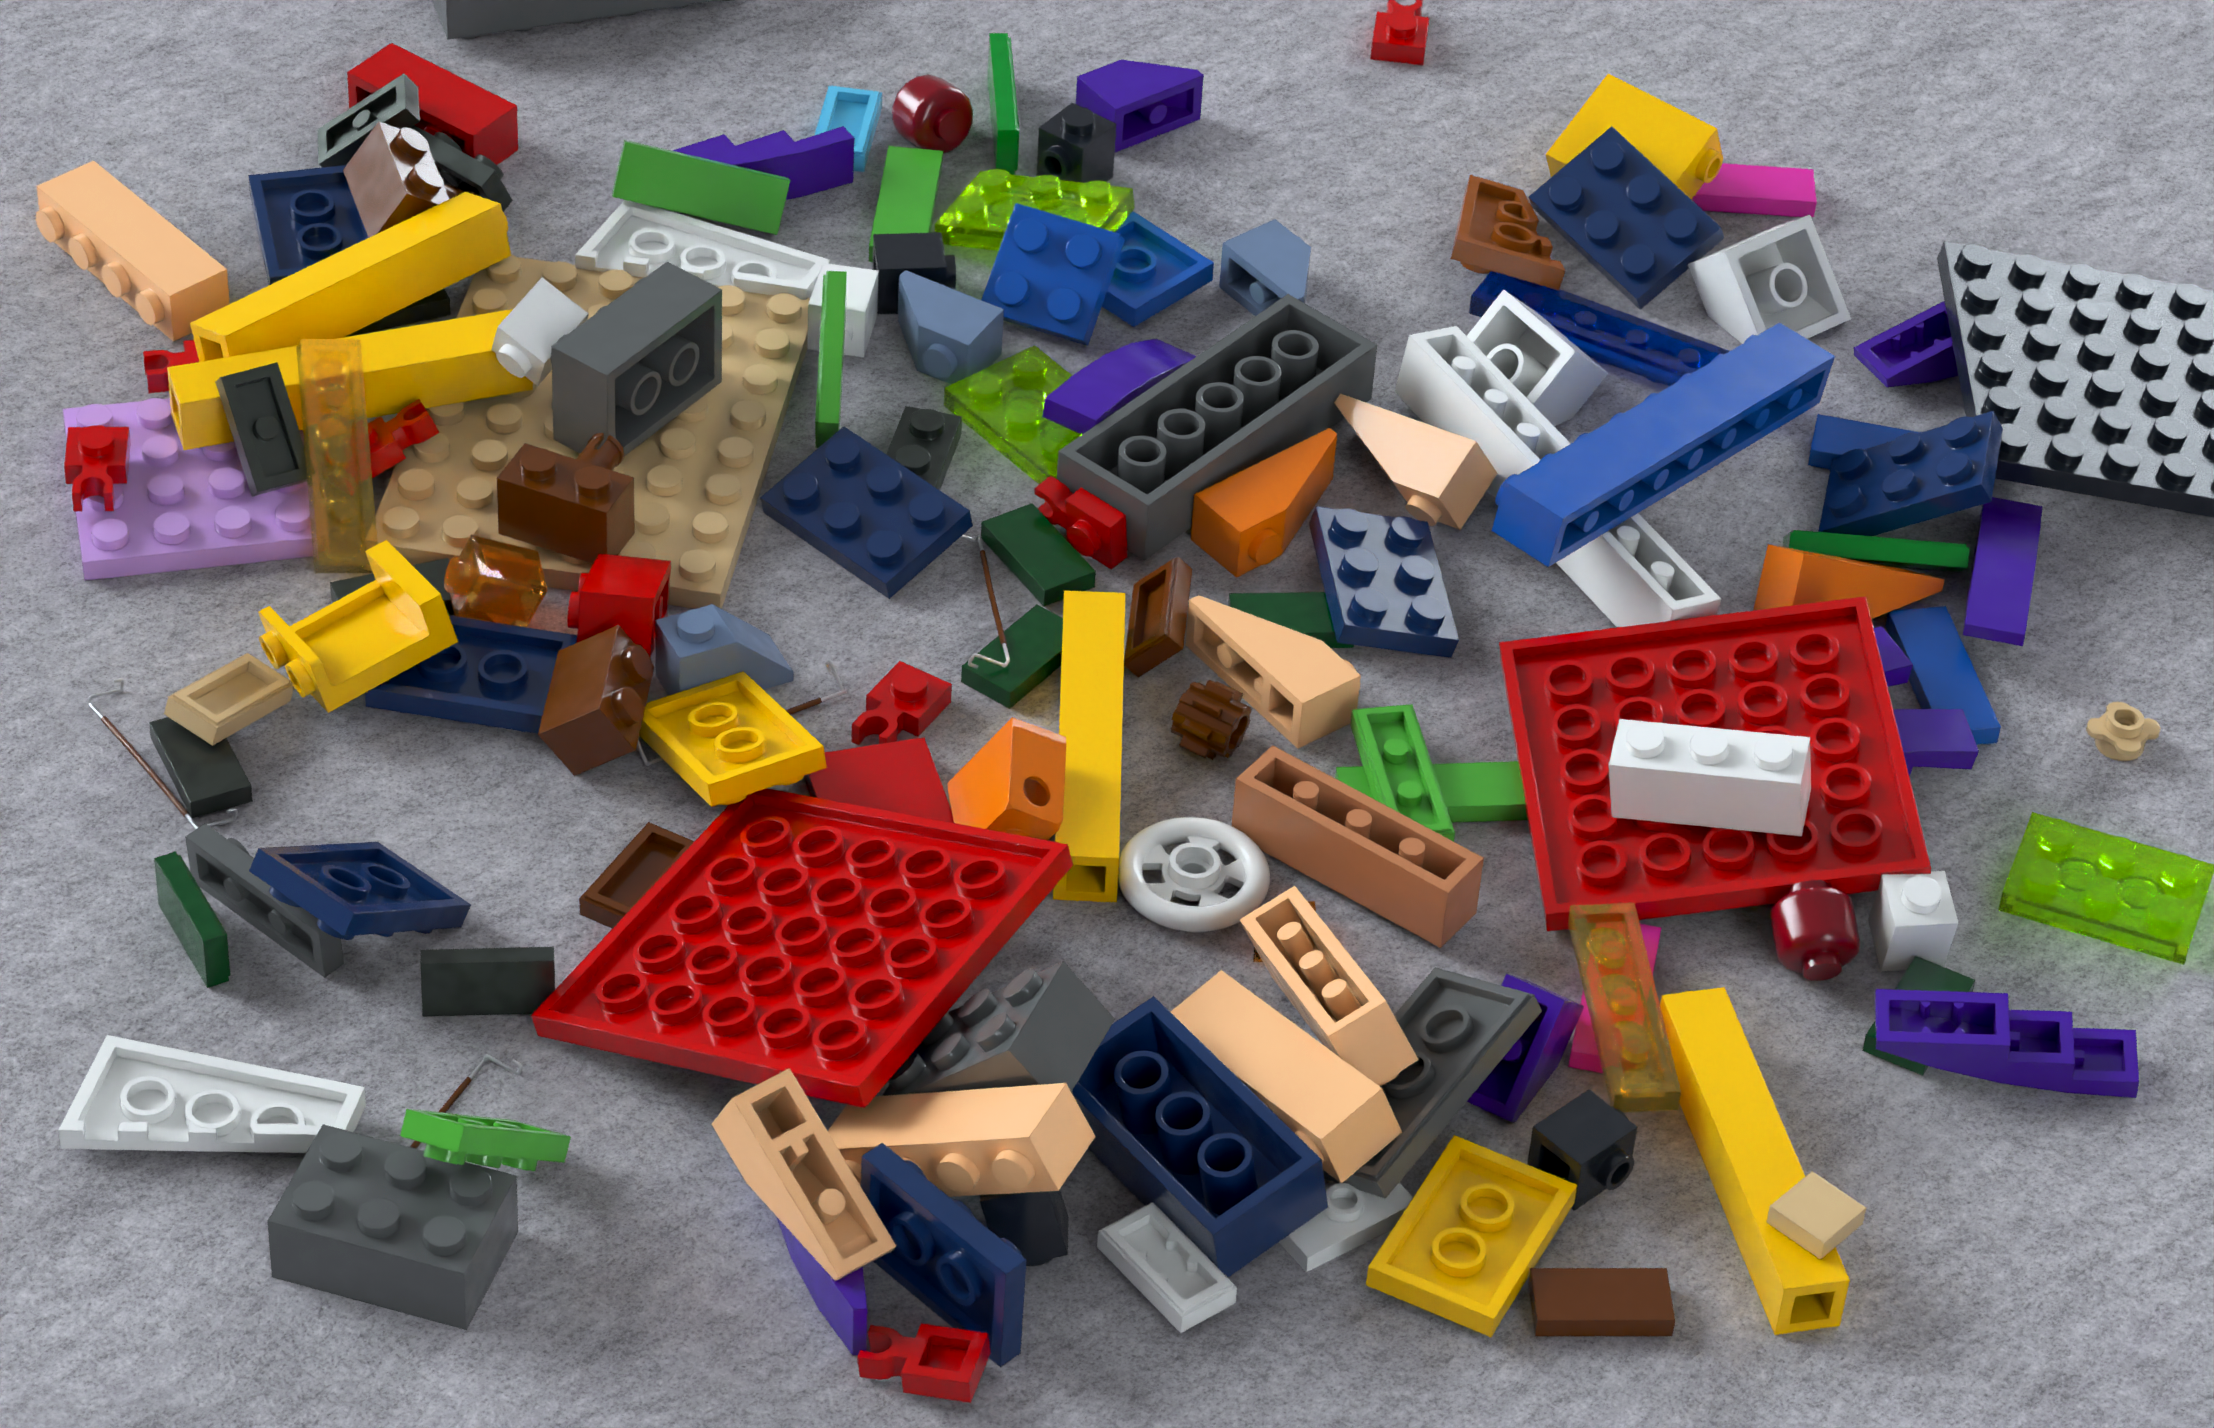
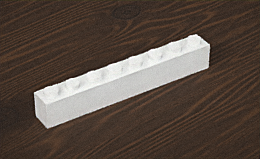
[1395,326,1721,627]

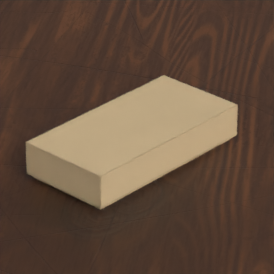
[164,653,294,746]

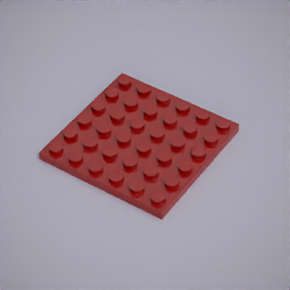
[1499,596,1931,932]
[531,788,1073,1108]

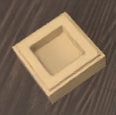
[1767,1171,1866,1260]

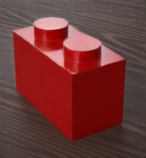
[567,554,671,657]

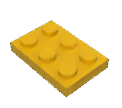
[639,671,826,807]
[1366,1135,1577,1337]

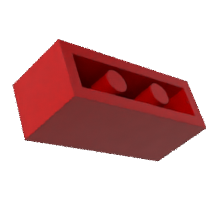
[347,43,518,165]

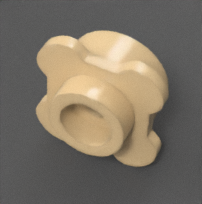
[2086,702,2160,761]

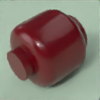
[892,75,973,153]
[1771,880,1860,981]

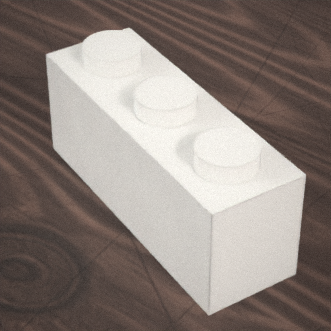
[1609,719,1811,836]

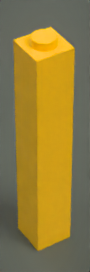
[190,192,511,362]
[167,309,533,450]
[1053,591,1125,902]
[1654,987,1850,1335]

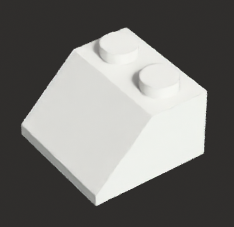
[1688,215,1851,344]
[1467,290,1608,426]

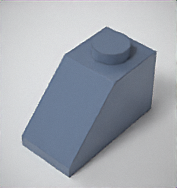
[1219,219,1311,316]
[898,270,1004,391]
[655,604,794,696]

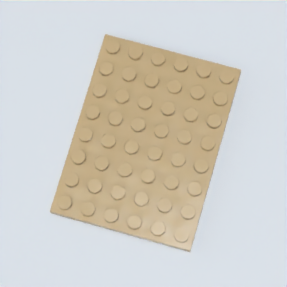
[364,255,810,609]

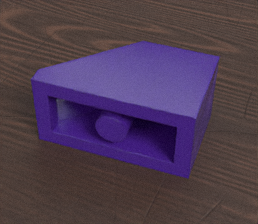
[1075,59,1204,153]
[1467,974,1584,1123]

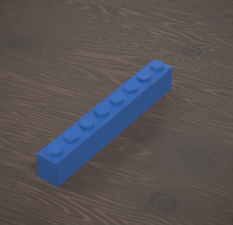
[1491,322,1835,567]

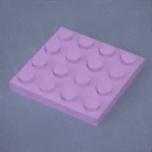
[63,398,329,581]

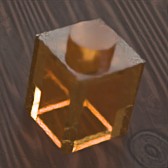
[444,535,548,627]

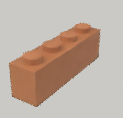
[1232,745,1484,948]

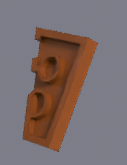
[1450,175,1566,290]

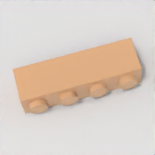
[36,160,230,342]
[1240,886,1419,1086]
[1171,970,1402,1184]
[828,1083,1096,1197]

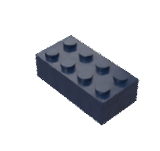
[1072,996,1328,1278]

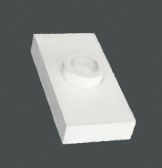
[1279,1181,1413,1272]
[1097,1202,1237,1333]

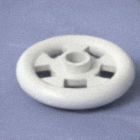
[1118,817,1270,932]

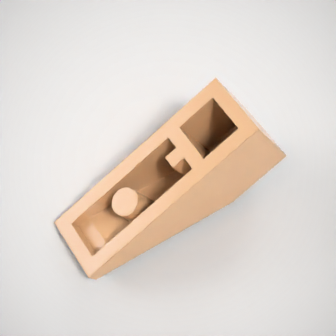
[1334,394,1498,530]
[1185,595,1361,749]
[711,1068,896,1281]

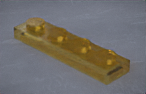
[296,339,378,573]
[1568,903,1681,1112]

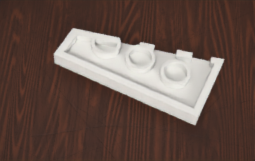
[575,200,831,300]
[58,1035,366,1153]

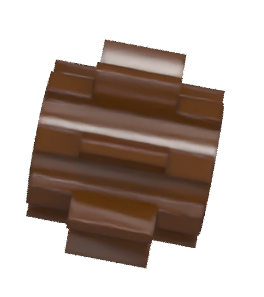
[1170,680,1252,760]

